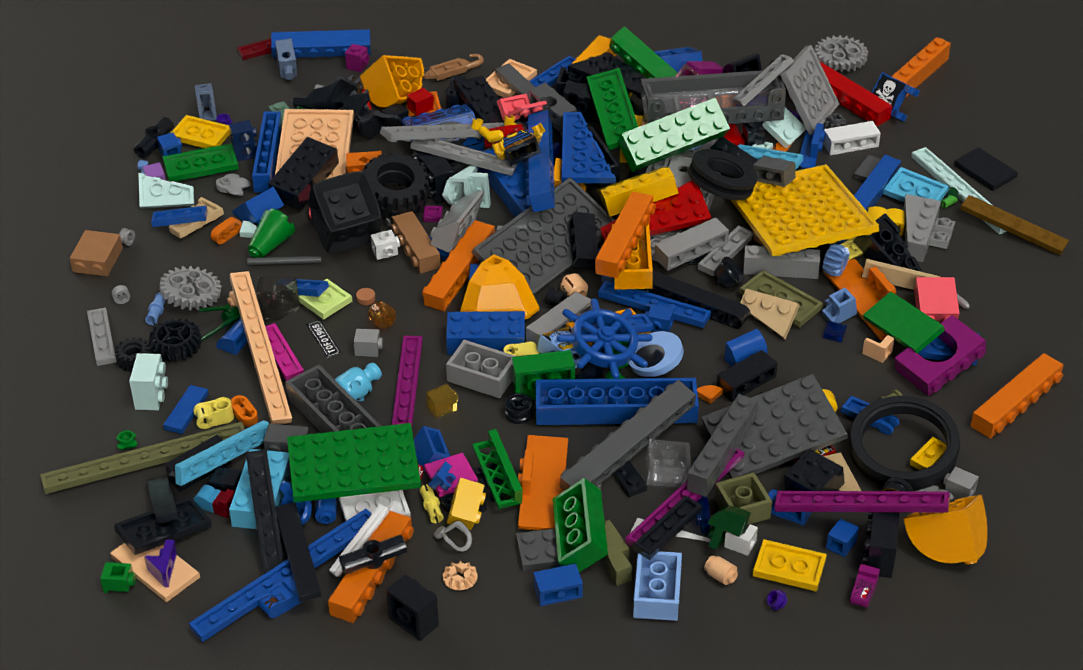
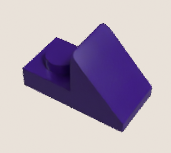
[144,540,177,587]

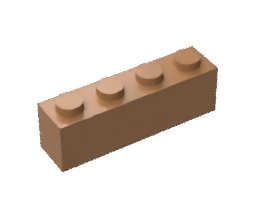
[390,211,441,274]

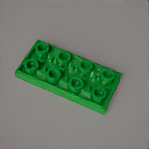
[863,292,945,354]

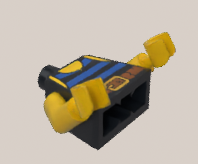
[492,123,546,166]

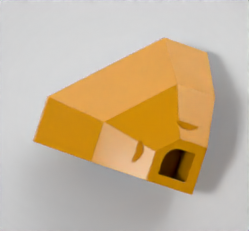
[460,254,539,319]

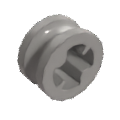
[119,228,135,246]
[112,285,130,304]

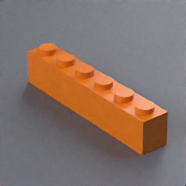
[891,37,951,97]
[595,191,656,278]
[422,220,495,312]
[971,353,1064,439]
[328,510,414,623]

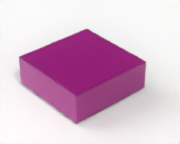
[423,206,443,222]

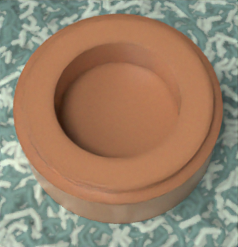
[356,288,375,305]

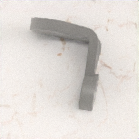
[434,521,472,552]

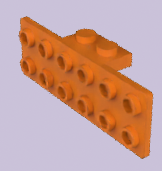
[823,259,896,340]
[518,435,568,530]

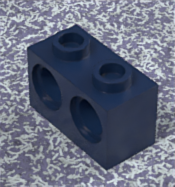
[229,120,258,162]

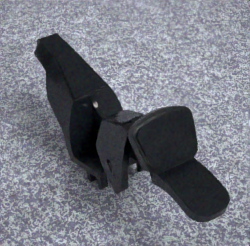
[291,74,404,138]

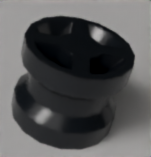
[545,286,567,306]

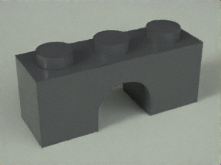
[529,83,577,130]

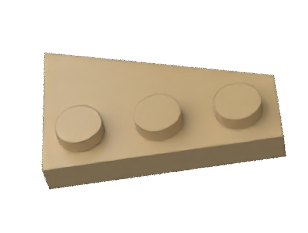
[169,197,224,238]
[740,288,800,339]

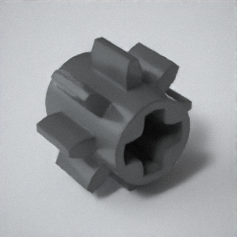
[825,113,846,129]

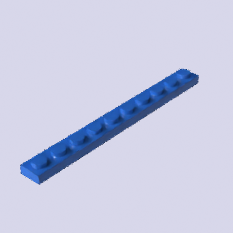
[189,508,372,642]

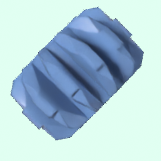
[822,244,850,277]

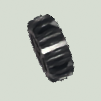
[148,318,202,363]

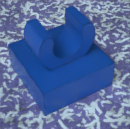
[428,461,456,490]

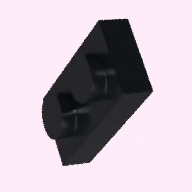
[612,461,647,497]

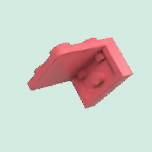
[497,93,547,121]

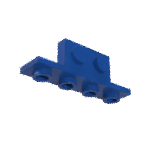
[800,123,826,169]

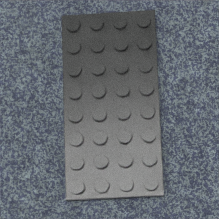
[471,177,615,296]

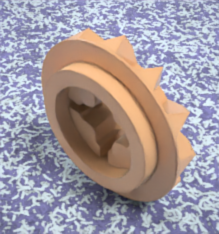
[443,560,478,590]

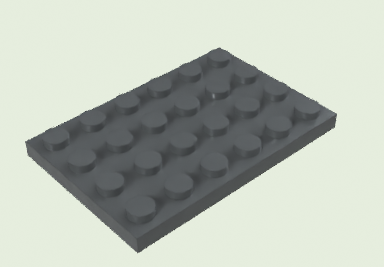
[702,374,848,479]

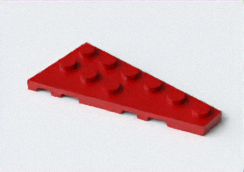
[600,181,711,242]

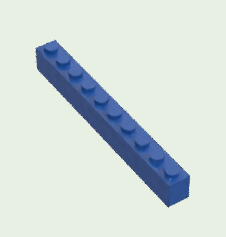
[526,110,555,212]

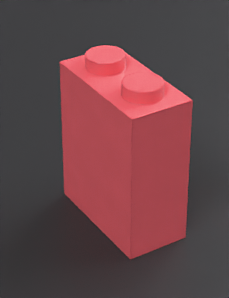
[914,277,960,323]

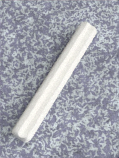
[330,504,389,577]

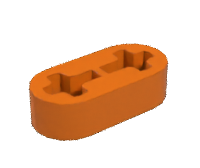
[211,217,242,244]
[231,395,258,427]

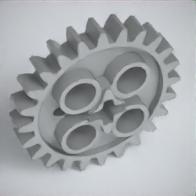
[814,35,868,72]
[159,266,221,310]

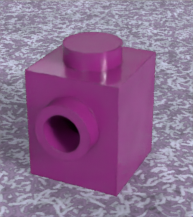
[345,44,369,72]

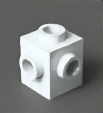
[370,230,400,260]

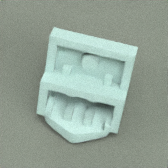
[442,165,491,208]

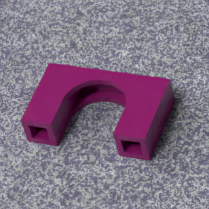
[895,315,986,396]

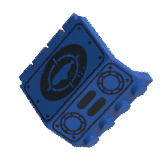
[403,105,485,161]

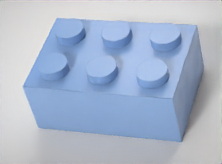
[633,551,682,621]

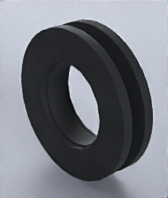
[688,149,758,200]

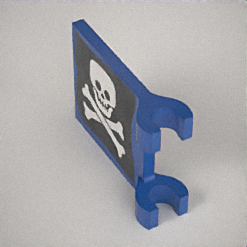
[871,72,920,122]

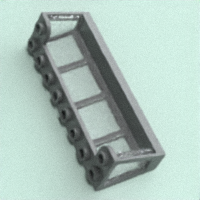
[640,70,786,124]

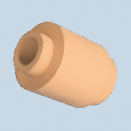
[704,556,738,585]

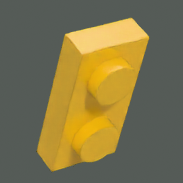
[910,437,947,470]

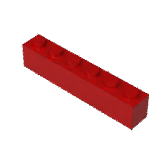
[819,61,892,127]

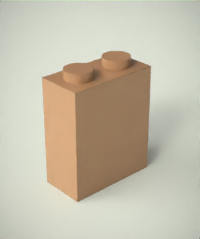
[70,230,123,277]

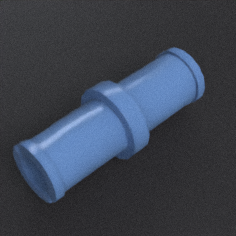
[145,292,166,325]

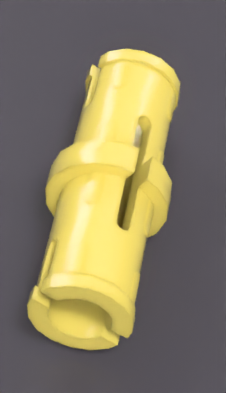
[419,484,443,523]

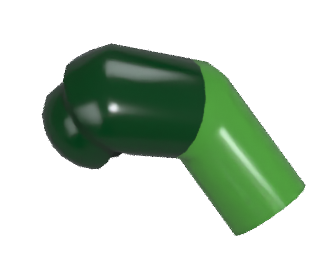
[941,187,958,208]

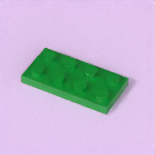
[163,144,239,182]

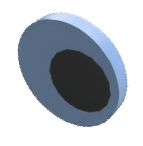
[629,331,684,377]

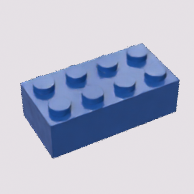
[446,311,525,355]

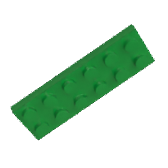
[587,68,638,150]

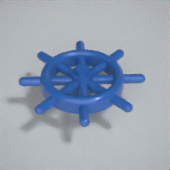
[556,298,653,379]

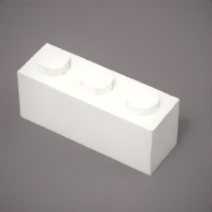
[823,121,881,155]

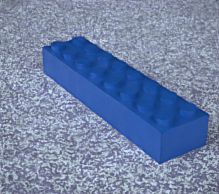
[536,378,699,425]

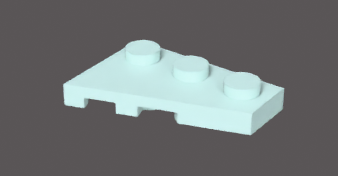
[139,173,195,209]

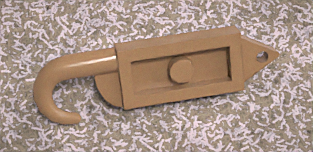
[424,54,484,81]

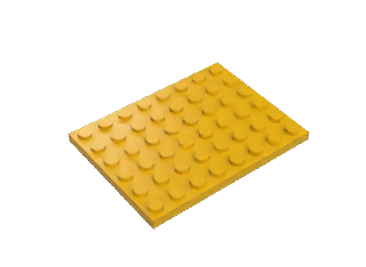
[731,164,879,256]

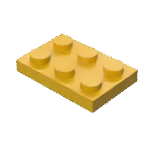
[171,115,230,148]
[753,539,827,591]

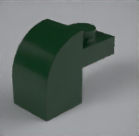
[708,506,751,549]

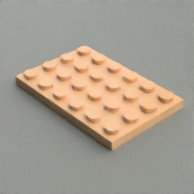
[275,109,354,179]

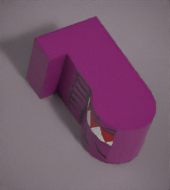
[850,564,880,608]

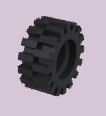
[115,337,151,372]

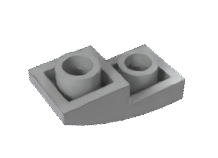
[929,217,956,249]

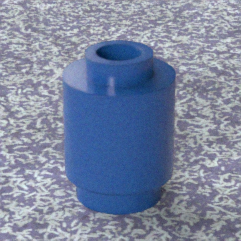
[315,498,337,524]

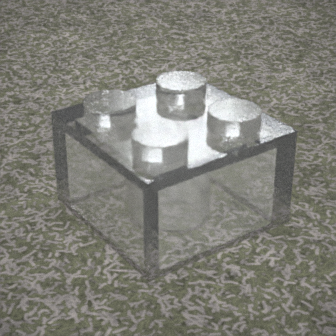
[645,439,691,488]

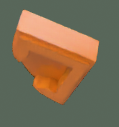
[697,385,723,404]

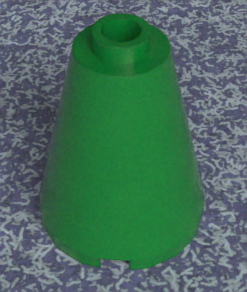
[248,208,296,258]

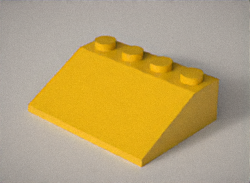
[597,167,679,217]

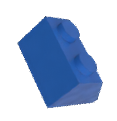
[232,187,284,225]

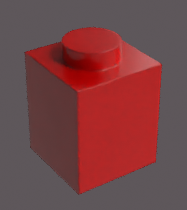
[407,87,434,116]

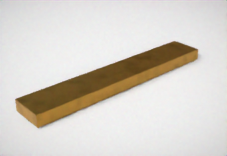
[960,195,1069,256]

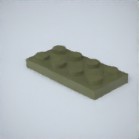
[739,270,823,328]

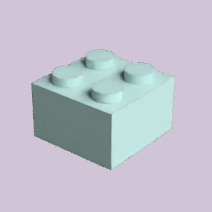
[129,353,168,410]

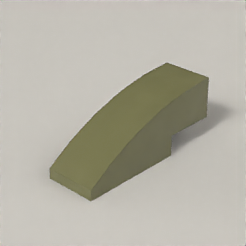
[605,520,632,586]

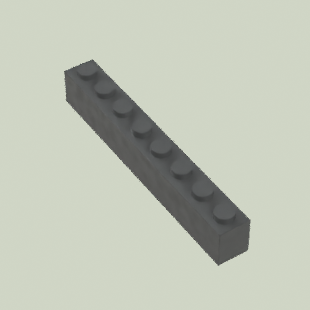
[560,380,696,491]

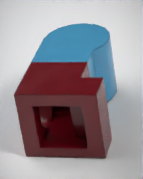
[194,485,235,518]

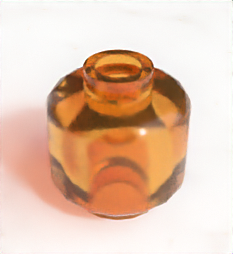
[368,301,396,329]

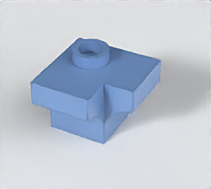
[822,288,857,326]

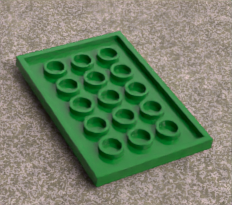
[287,423,421,503]

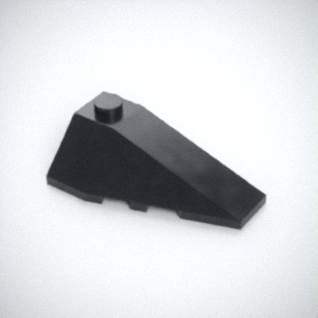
[853,213,922,272]

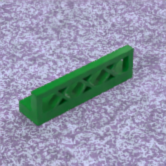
[472,429,523,509]

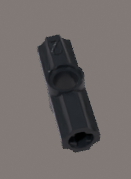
[133,117,174,159]
[339,535,407,574]

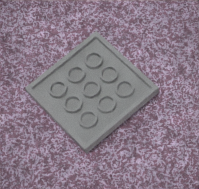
[780,45,839,135]

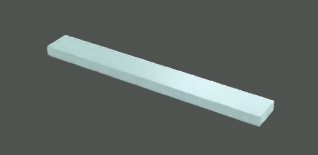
[911,147,1007,234]

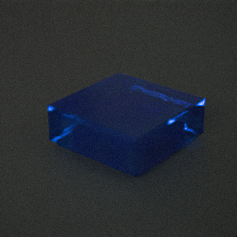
[823,321,847,342]

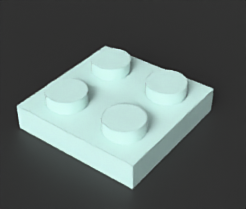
[762,107,806,149]

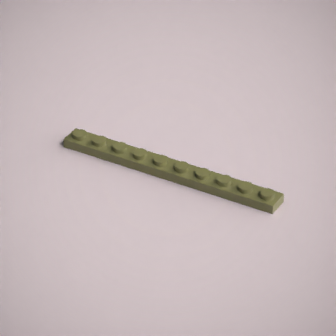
[40,422,245,494]

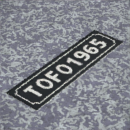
[306,319,341,358]

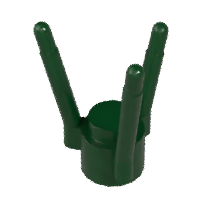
[199,304,241,341]

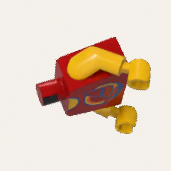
[471,115,525,147]

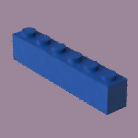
[271,30,371,58]
[252,112,282,193]

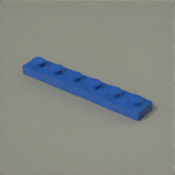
[598,280,711,328]

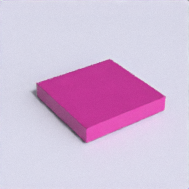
[424,453,478,497]

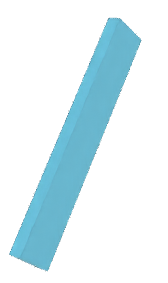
[175,420,269,486]

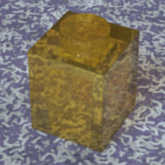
[426,384,459,418]

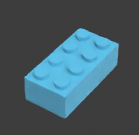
[229,449,290,529]

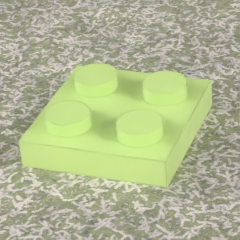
[298,279,352,320]

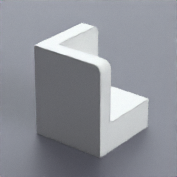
[724,524,758,556]

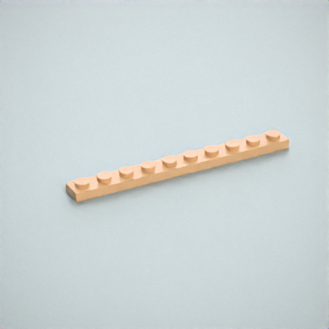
[230,271,292,424]

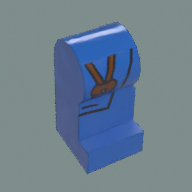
[258,576,303,618]

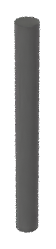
[247,256,322,265]

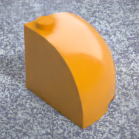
[360,55,424,107]
[904,494,987,565]

